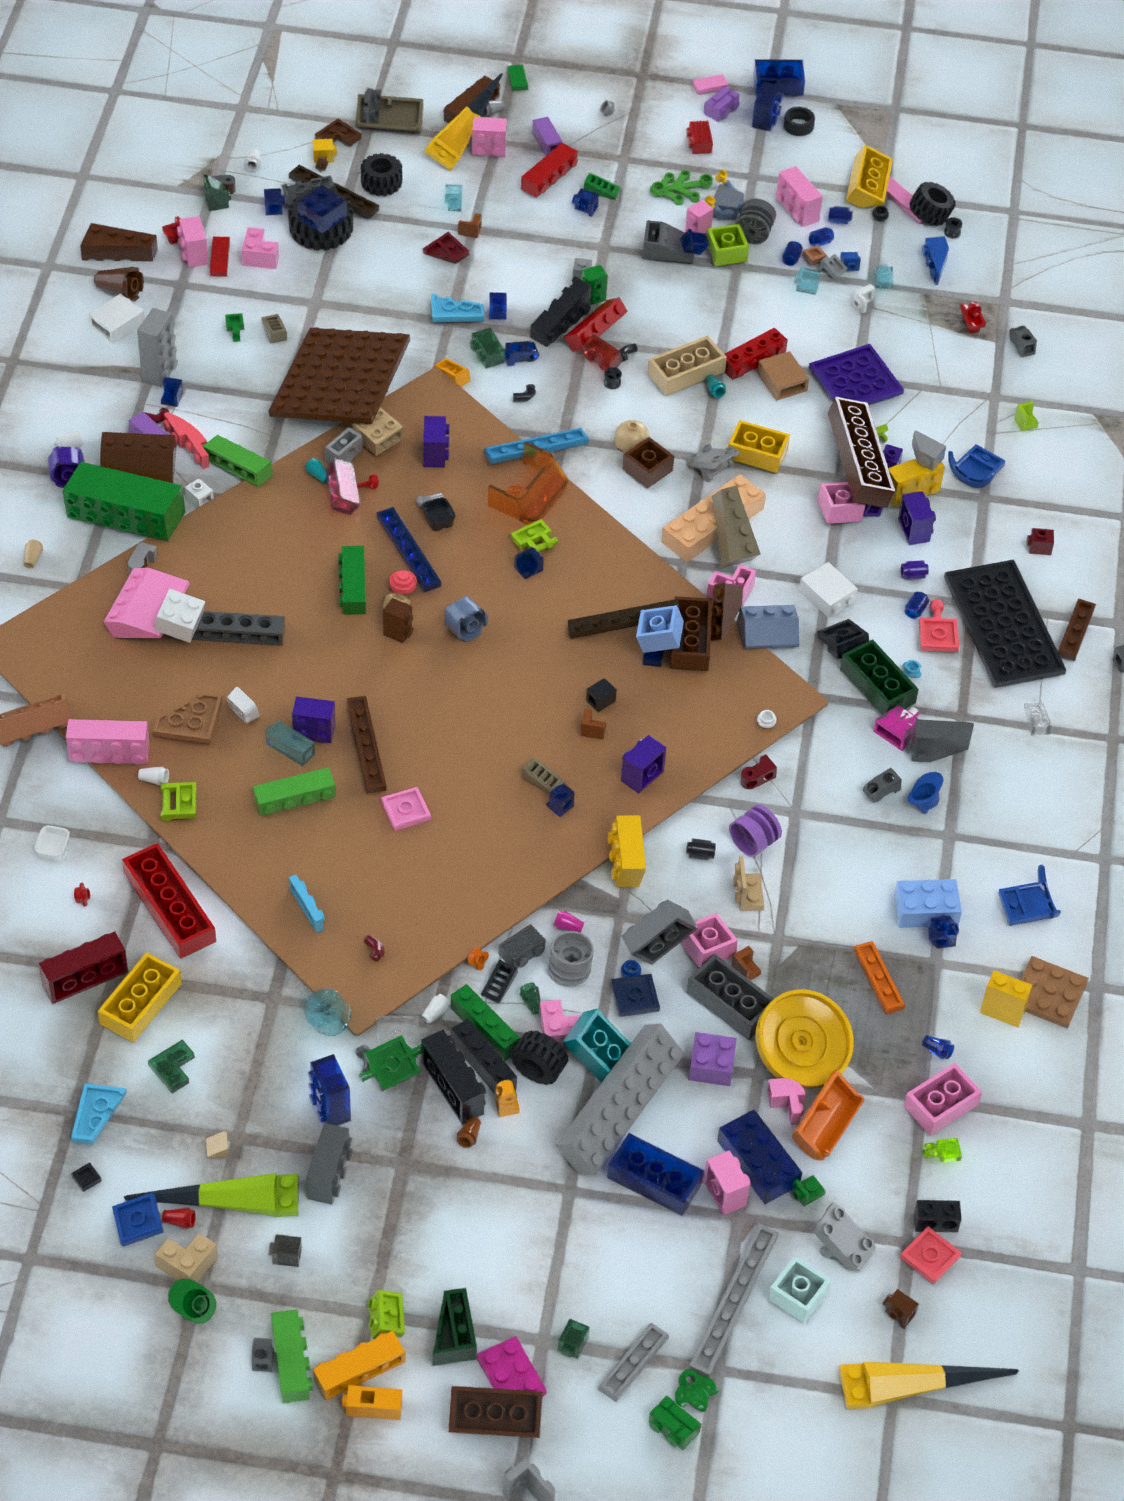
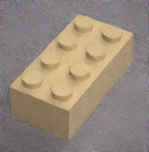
[647,335,727,396]

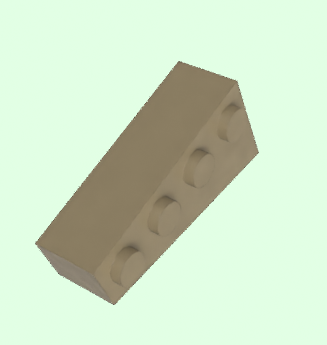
[712,486,761,569]

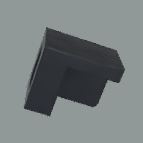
[586,678,617,712]

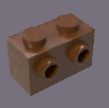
[383,598,414,643]

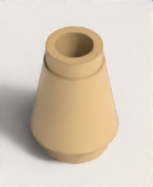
[23,539,43,568]

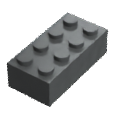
[687,954,774,1040]

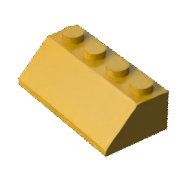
[846,144,893,208]

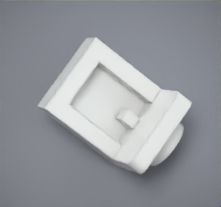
[853,284,875,313]

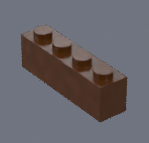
[443,75,500,123]

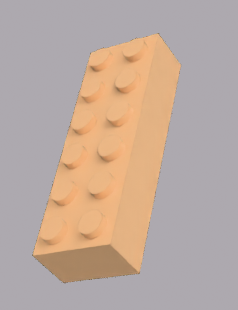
[661,474,766,562]

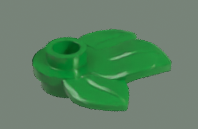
[675,1369,718,1412]

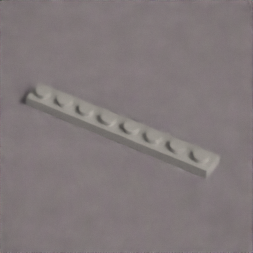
[689,1224,779,1378]

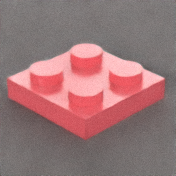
[900,1227,962,1285]

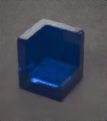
[161,377,183,407]
[514,547,544,579]

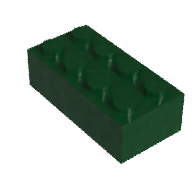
[840,639,919,715]

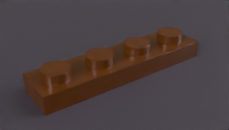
[1058,598,1096,661]

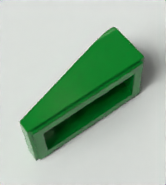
[584,173,620,200]

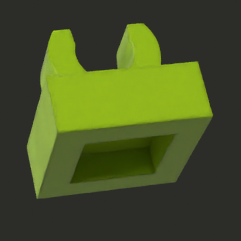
[875,424,889,443]

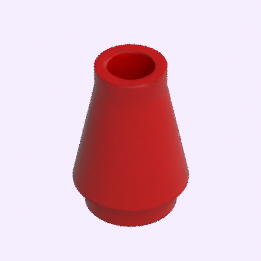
[162,1208,196,1229]

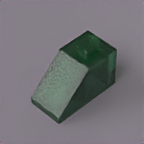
[204,174,231,211]

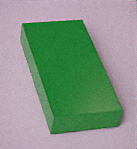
[507,64,528,91]

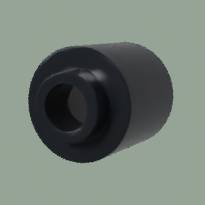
[686,838,716,860]

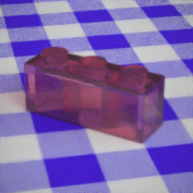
[326,458,360,515]

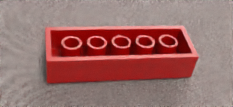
[122,843,216,959]

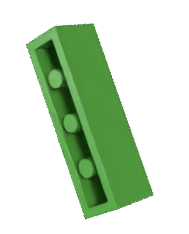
[203,434,273,487]
[253,767,336,816]
[271,1309,313,1403]

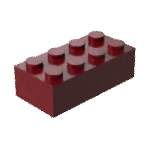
[39,931,128,1005]

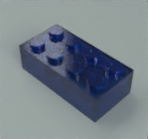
[717,1109,803,1204]
[607,1133,704,1216]

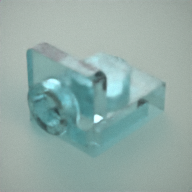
[874,264,893,288]

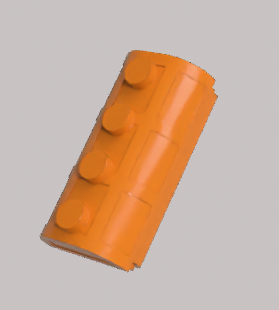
[792,1070,865,1160]

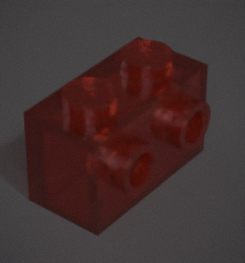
[583,333,623,371]

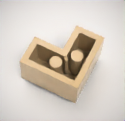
[155,1233,218,1282]

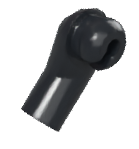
[513,384,536,402]

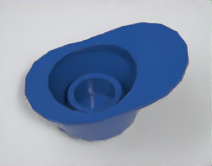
[907,772,944,814]

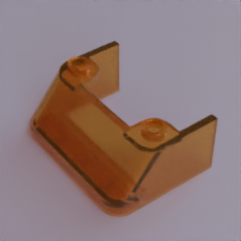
[488,442,568,525]

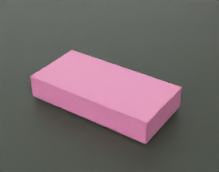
[693,74,729,94]

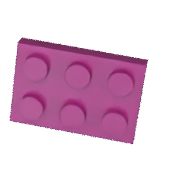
[477,1336,547,1396]

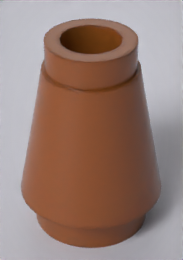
[457,1116,481,1148]

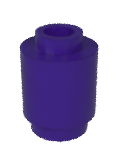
[901,560,929,580]

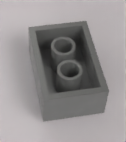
[621,899,698,965]
[306,1123,353,1205]

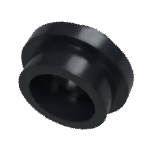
[872,206,889,221]

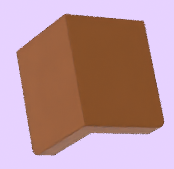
[458,213,482,238]
[581,709,607,739]
[731,946,761,980]

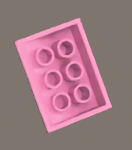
[104,568,190,638]

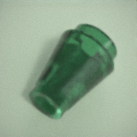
[519,982,541,1015]

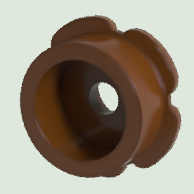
[315,156,329,172]

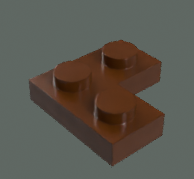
[315,119,362,146]

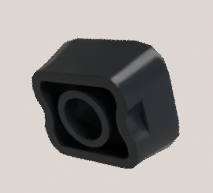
[422,497,455,531]

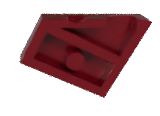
[423,232,470,264]

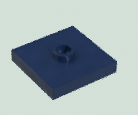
[611,974,660,1017]

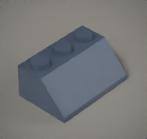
[736,605,799,649]

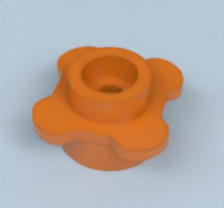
[468,947,489,971]

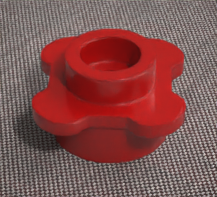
[74,882,91,907]

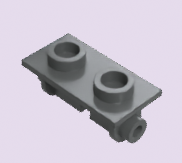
[362,88,381,123]

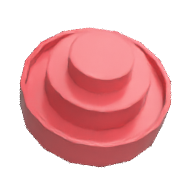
[389,570,417,595]

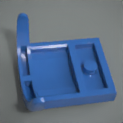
[948,444,1006,488]
[998,865,1061,926]

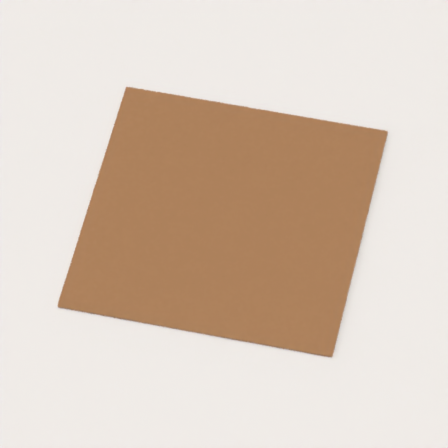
[0,367,828,1036]

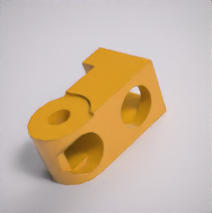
[495,1080,520,1117]

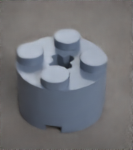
[444,596,488,641]

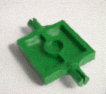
[359,1035,421,1091]

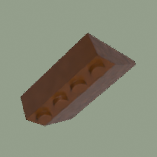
[100,432,177,483]

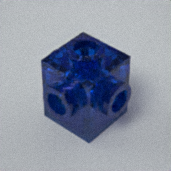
[928,915,959,949]

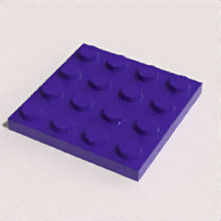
[809,344,904,405]

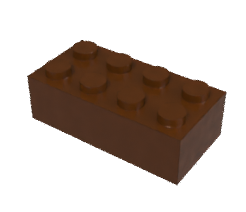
[671,596,712,671]
[448,1386,542,1438]

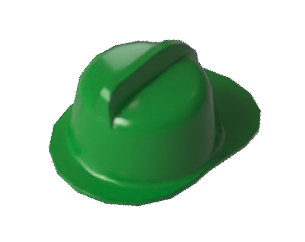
[168,1279,216,1324]

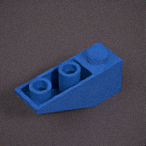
[922,236,949,285]

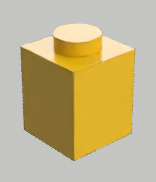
[313,139,337,163]

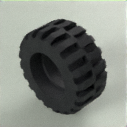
[288,188,353,251]

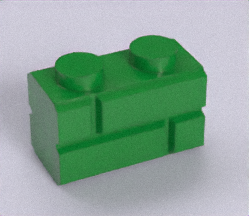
[648,1396,701,1450]

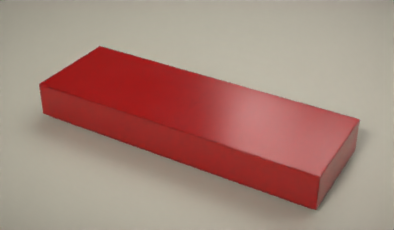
[210,236,230,276]

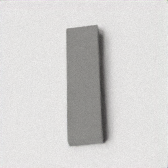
[598,1323,669,1402]

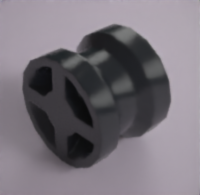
[944,217,963,239]
[604,367,622,389]

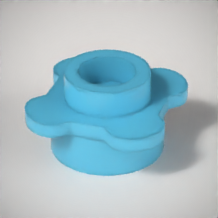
[902,660,922,678]

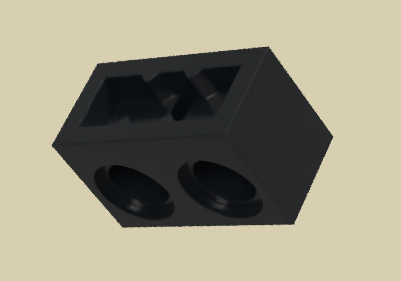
[914,1200,962,1232]

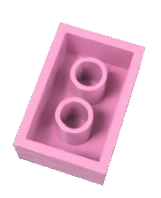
[776,166,823,227]
[904,1063,982,1136]

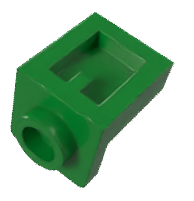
[792,1175,826,1206]

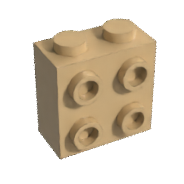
[353,407,403,456]

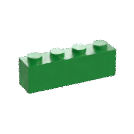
[338,545,366,615]
[451,984,520,1061]

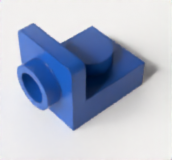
[840,252,861,271]

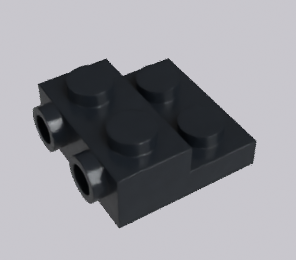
[817,619,869,659]

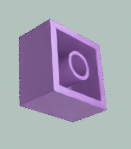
[689,1032,737,1086]

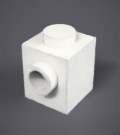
[185,479,214,509]

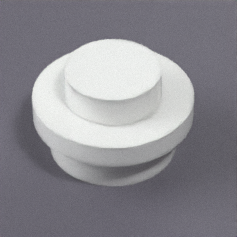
[757,710,777,728]

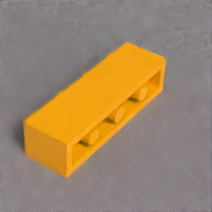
[313,1331,406,1401]

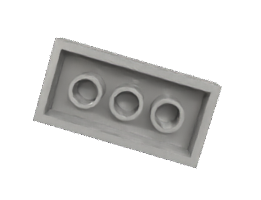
[137,308,178,387]

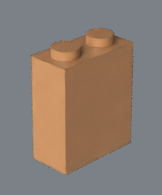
[757,351,809,401]

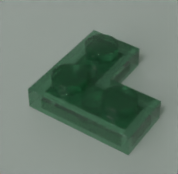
[148,1039,195,1094]

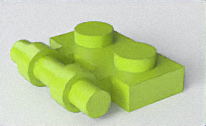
[510,519,558,558]

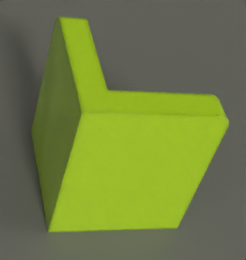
[1014,401,1039,432]

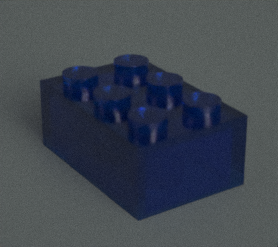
[753,59,805,96]
[308,1054,351,1126]

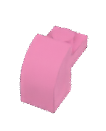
[767,1078,806,1125]

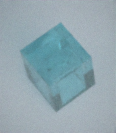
[794,267,821,295]

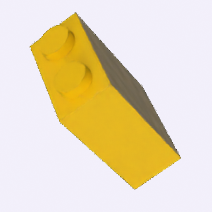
[980,970,1033,1028]

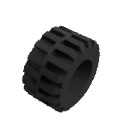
[361,153,402,196]
[909,182,956,226]
[511,1030,569,1085]

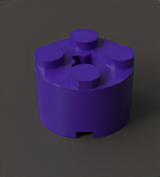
[48,446,85,488]

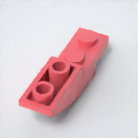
[163,412,209,469]

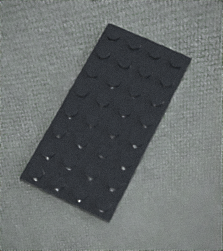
[944,559,1067,688]

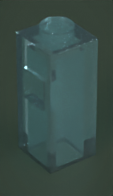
[266,720,315,766]

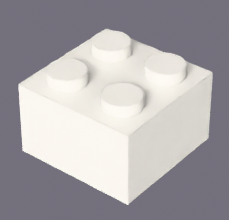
[154,588,205,643]

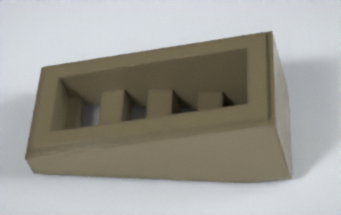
[261,314,287,343]
[522,757,565,796]

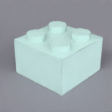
[768,1256,831,1324]

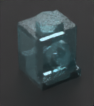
[445,184,462,211]

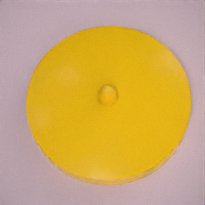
[756,989,854,1089]

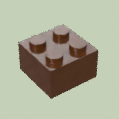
[622,437,674,488]

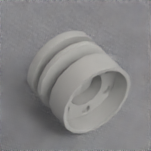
[548,931,594,986]

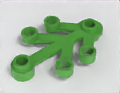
[650,170,713,205]

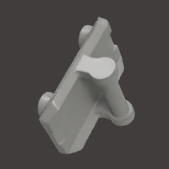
[686,444,739,482]
[815,1202,875,1271]

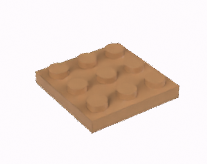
[1021,956,1089,1029]

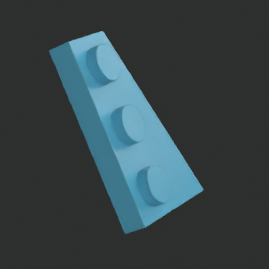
[431,293,484,322]
[71,1083,127,1145]

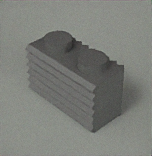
[498,924,546,968]

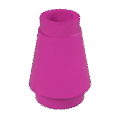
[553,910,585,933]

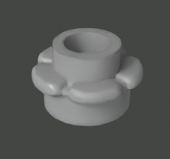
[600,100,615,116]

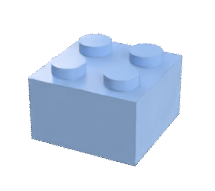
[636,605,684,653]

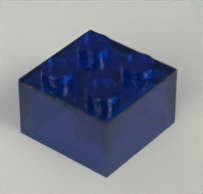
[752,82,783,132]
[298,185,347,233]

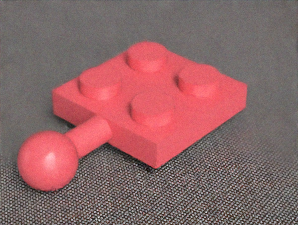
[919,599,959,652]

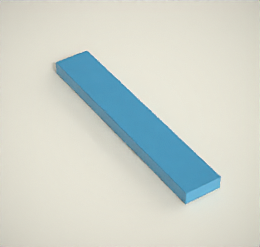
[484,428,589,464]

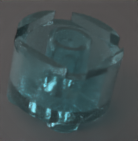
[305,988,352,1036]

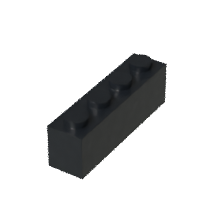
[451,1019,517,1094]

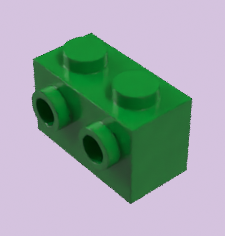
[580,264,608,305]

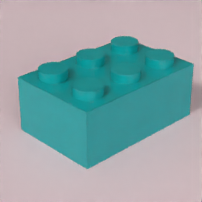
[562,1009,631,1083]

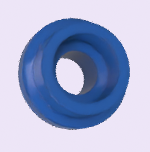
[621,960,641,977]

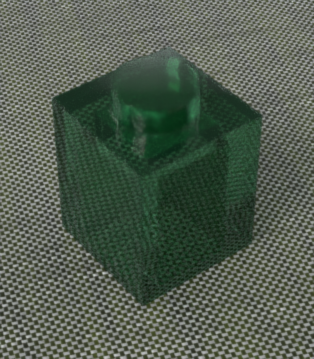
[558,1318,590,1359]

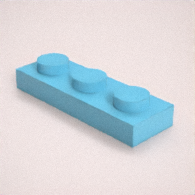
[289,874,325,933]

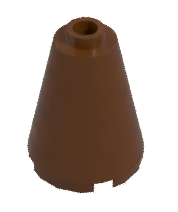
[94,267,144,302]

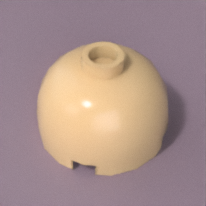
[614,420,650,453]

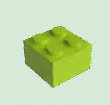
[706,224,749,266]

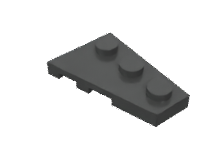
[281,175,337,206]

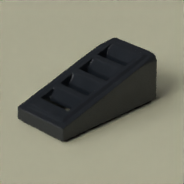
[481,959,518,1004]

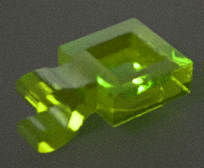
[923,1138,962,1162]

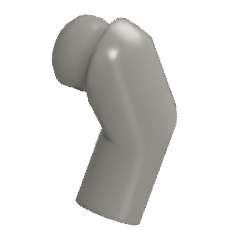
[416,493,444,508]

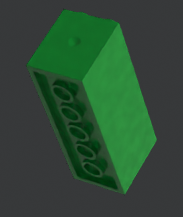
[62,462,186,541]

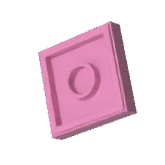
[381,787,431,831]

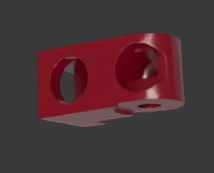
[741,754,777,790]

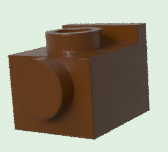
[882,1289,919,1329]

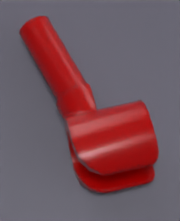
[353,474,379,489]

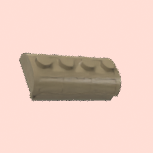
[355,94,424,132]

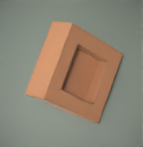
[803,245,826,265]

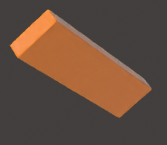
[854,941,905,1014]

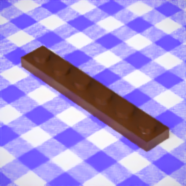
[347,696,387,794]

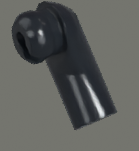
[617,343,638,362]

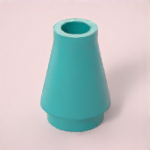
[705,374,726,398]
[305,458,331,484]

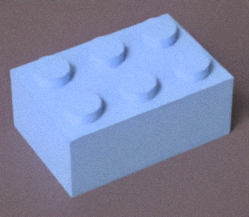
[894,879,962,928]

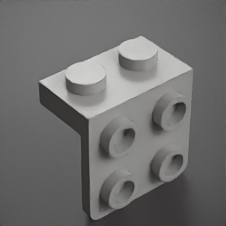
[503,1459,555,1501]

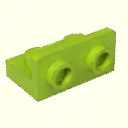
[368,1290,405,1339]

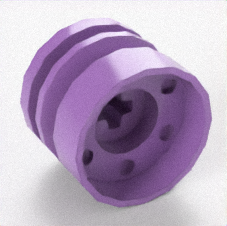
[729,805,782,857]

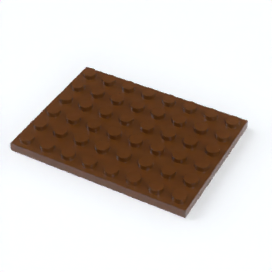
[268,327,410,424]

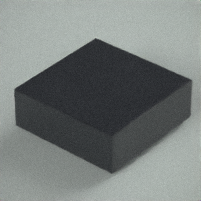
[71,1162,102,1192]

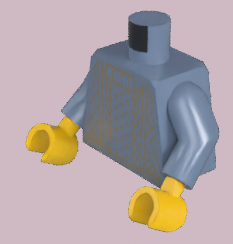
[705,169,745,220]

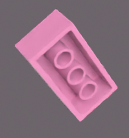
[66,719,150,765]

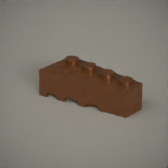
[80,223,158,261]

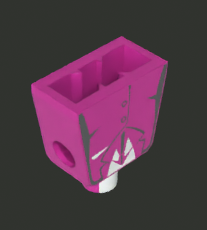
[873,706,919,751]

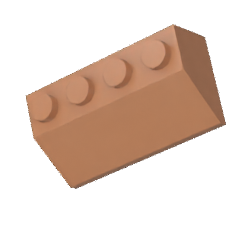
[0,693,72,747]

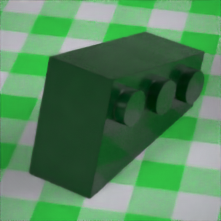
[433,1288,477,1366]

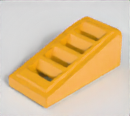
[434,358,471,387]

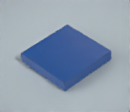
[112,1192,164,1247]

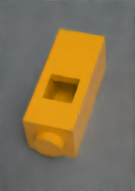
[342,1385,403,1420]

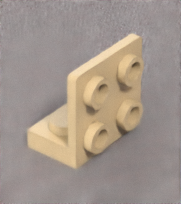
[733,856,764,911]

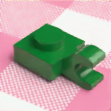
[225,313,244,342]

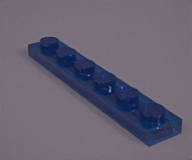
[377,507,441,592]

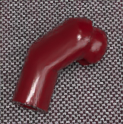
[144,408,169,424]
[364,934,384,961]

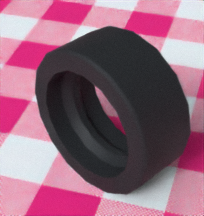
[783,106,815,136]

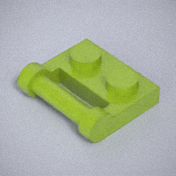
[160,782,196,822]

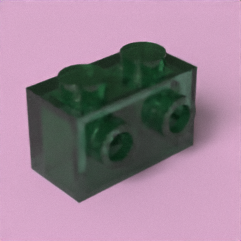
[470,328,505,369]

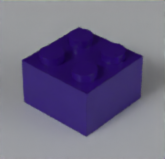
[423,416,449,468]
[898,491,936,545]
[292,696,335,743]
[621,735,666,794]

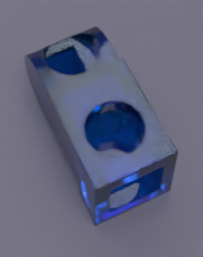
[503,341,539,366]

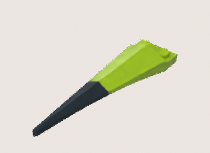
[124,1173,299,1217]

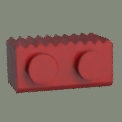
[686,120,713,154]

